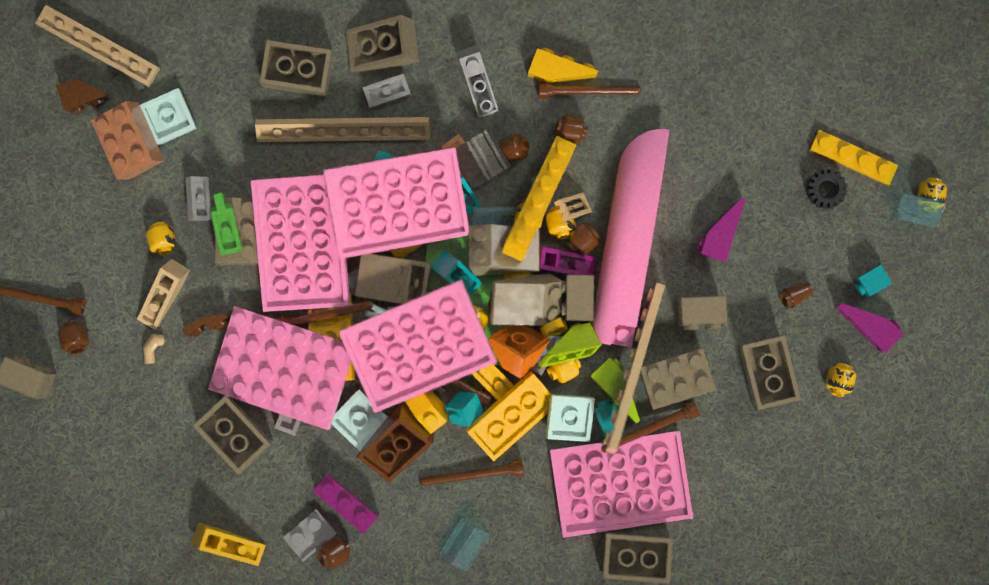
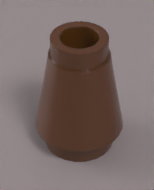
[779,282,813,308]

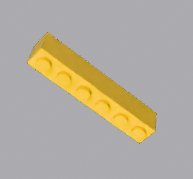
[502,136,576,262]

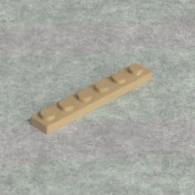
[35,5,160,87]

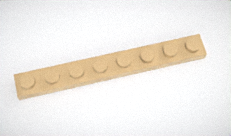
[255,117,430,142]
[604,283,665,454]

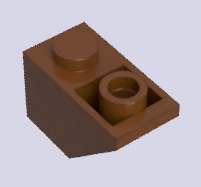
[56,78,110,115]

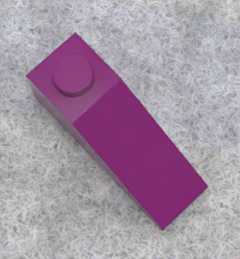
[697,198,746,263]
[540,247,598,279]
[835,303,904,353]

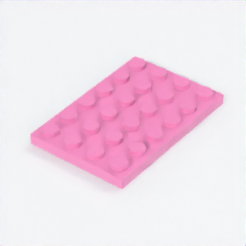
[323,148,470,258]
[251,175,350,312]
[339,280,497,413]
[208,306,351,430]
[550,431,693,538]

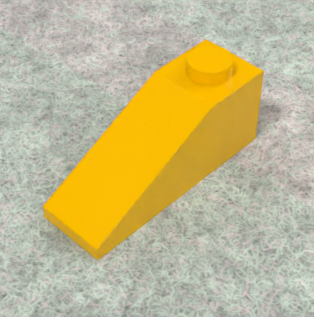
[405,390,449,434]
[191,522,266,566]

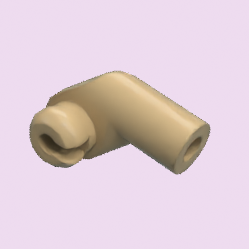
[143,334,165,364]

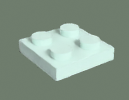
[140,88,197,146]
[332,389,388,451]
[545,394,595,442]

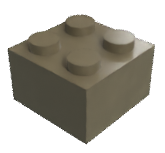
[561,275,594,322]
[677,296,727,330]
[0,355,57,399]

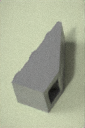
[456,45,499,118]

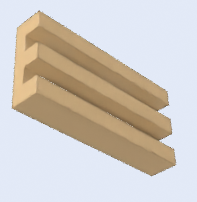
[554,192,592,222]

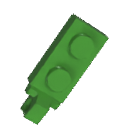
[211,193,243,256]

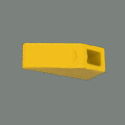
[528,48,598,84]

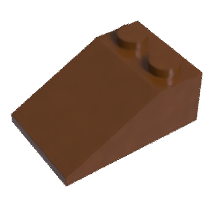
[356,404,434,483]

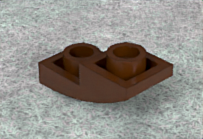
[182,313,230,338]

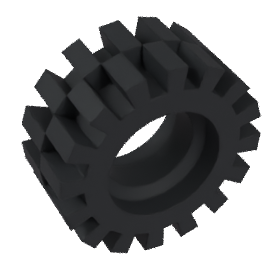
[806,169,848,209]

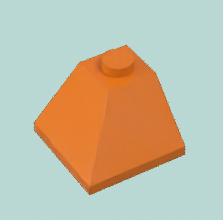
[489,325,550,378]

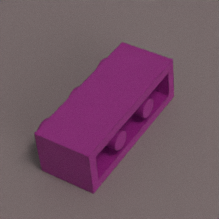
[313,473,379,534]

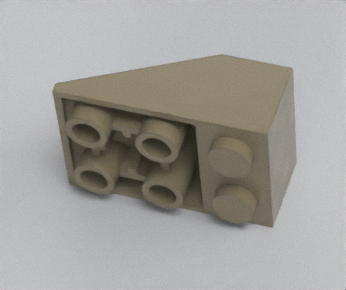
[355,253,430,304]

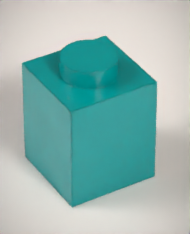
[855,265,892,298]
[445,391,484,427]

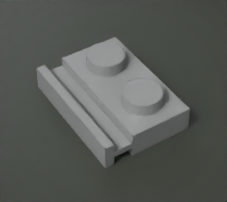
[283,509,337,562]

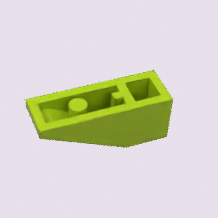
[539,323,602,368]
[590,358,640,424]

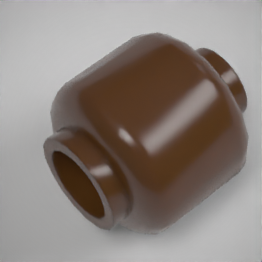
[555,115,588,145]
[496,133,530,165]
[567,223,600,255]
[58,321,89,355]
[317,537,351,569]

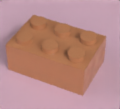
[91,101,164,180]

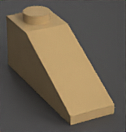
[137,259,190,330]

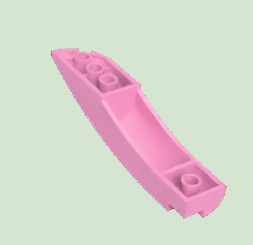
[591,129,669,347]

